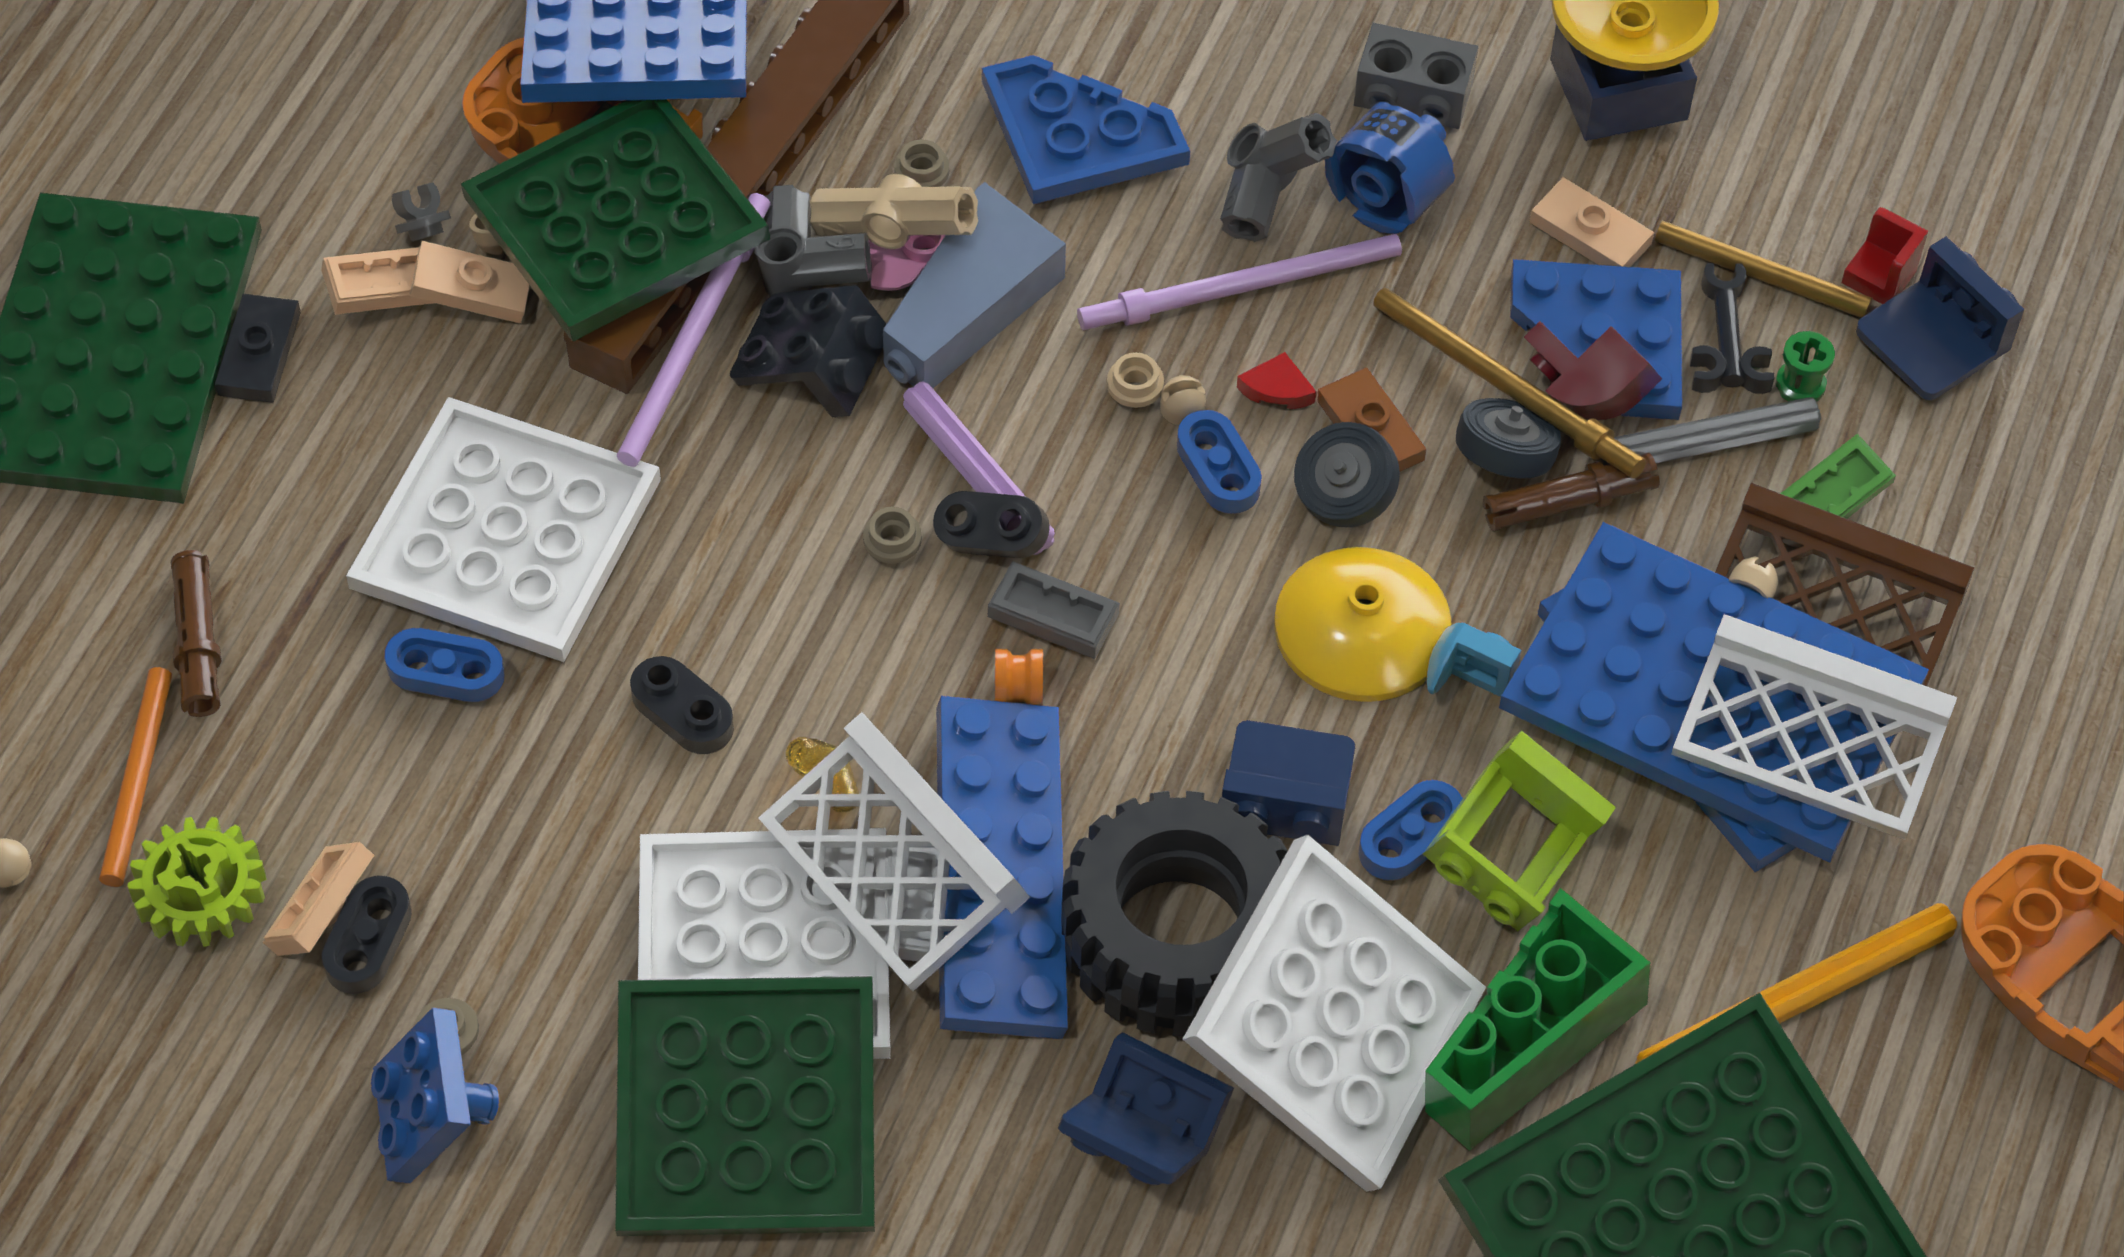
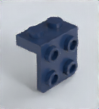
[1856,236,2024,400]
[1222,720,1355,846]
[1058,1032,1234,1185]

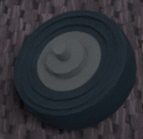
[1456,398,1561,478]
[1294,422,1400,528]

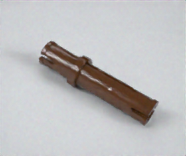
[1483,452,1660,532]
[170,550,222,717]

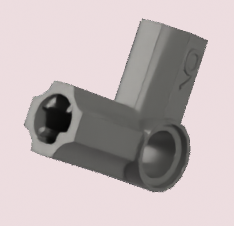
[1220,112,1337,242]
[755,185,872,296]

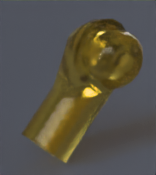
[785,736,859,812]

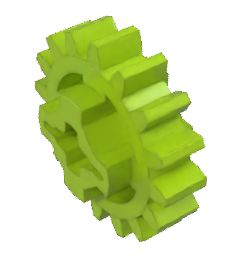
[128,817,267,947]

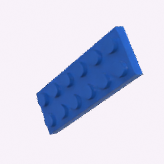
[936,696,1068,1039]

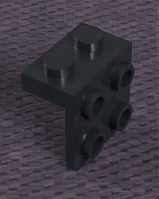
[730,285,887,418]

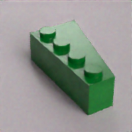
[1425,888,1651,1151]

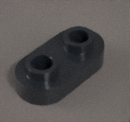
[933,491,1050,558]
[630,656,734,754]
[322,876,412,994]

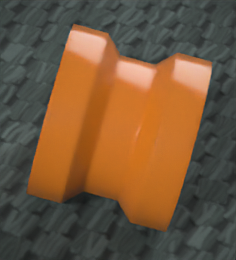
[995,649,1043,706]

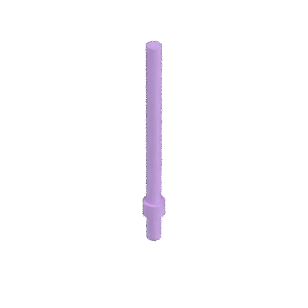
[617,193,770,467]
[1077,234,1402,330]

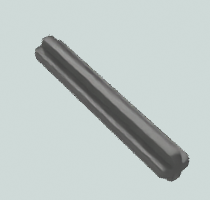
[1601,397,1821,466]

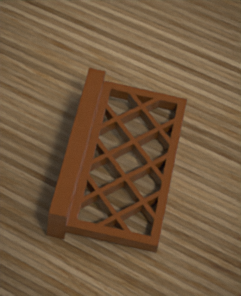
[1715,483,1974,686]

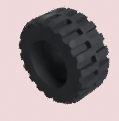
[1061,790,1288,1036]

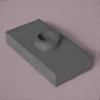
[988,561,1120,659]

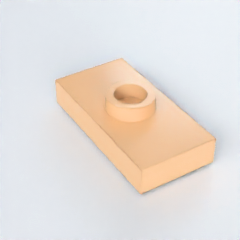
[1529,177,1654,267]
[410,241,529,324]
[321,247,433,315]
[263,842,374,956]

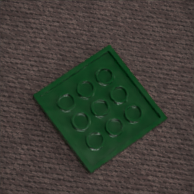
[461,99,770,342]
[615,976,875,1236]

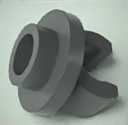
[392,182,451,241]

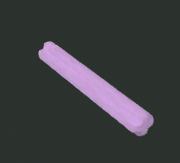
[903,382,1055,555]

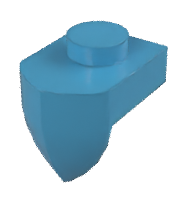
[1427,623,1521,697]

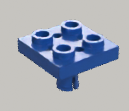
[371,1008,499,1183]

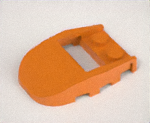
[463,37,703,164]
[1961,844,2124,1091]

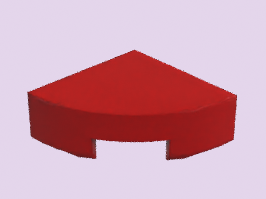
[1237,352,1317,409]

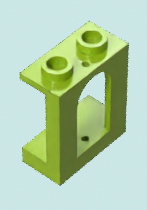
[1423,730,1616,931]

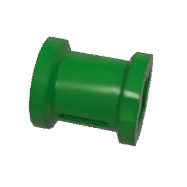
[1775,331,1835,402]

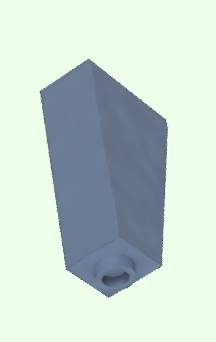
[883,182,1066,388]

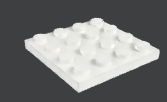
[346,397,661,662]
[638,828,891,1059]
[1183,835,1486,1192]

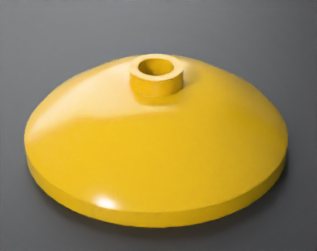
[1552,0,1719,71]
[1274,547,1451,702]

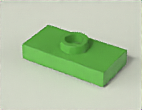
[1780,433,1896,519]

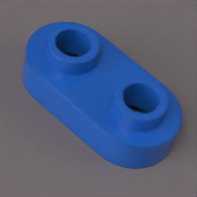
[1177,410,1262,514]
[385,628,505,702]
[1359,780,1463,880]

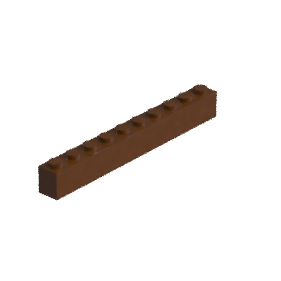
[564,0,909,395]

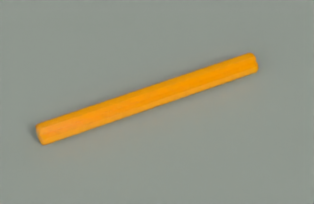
[1635,903,1958,1064]

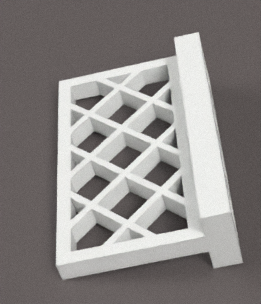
[1671,614,1957,840]
[758,712,1030,991]

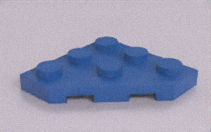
[982,55,1190,204]
[1510,259,1682,420]

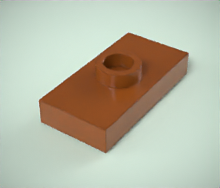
[1317,367,1427,472]

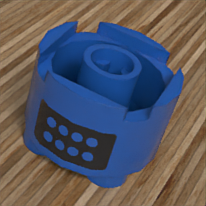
[1325,102,1455,234]

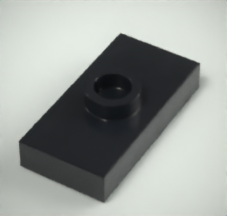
[215,293,301,403]

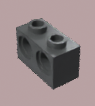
[1353,22,1479,129]

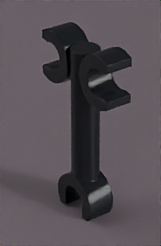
[1690,263,1774,394]

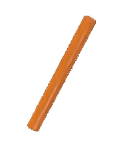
[99,667,173,887]

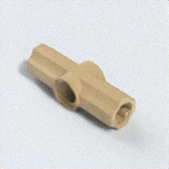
[810,174,978,249]

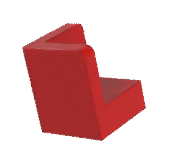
[1841,207,1929,304]

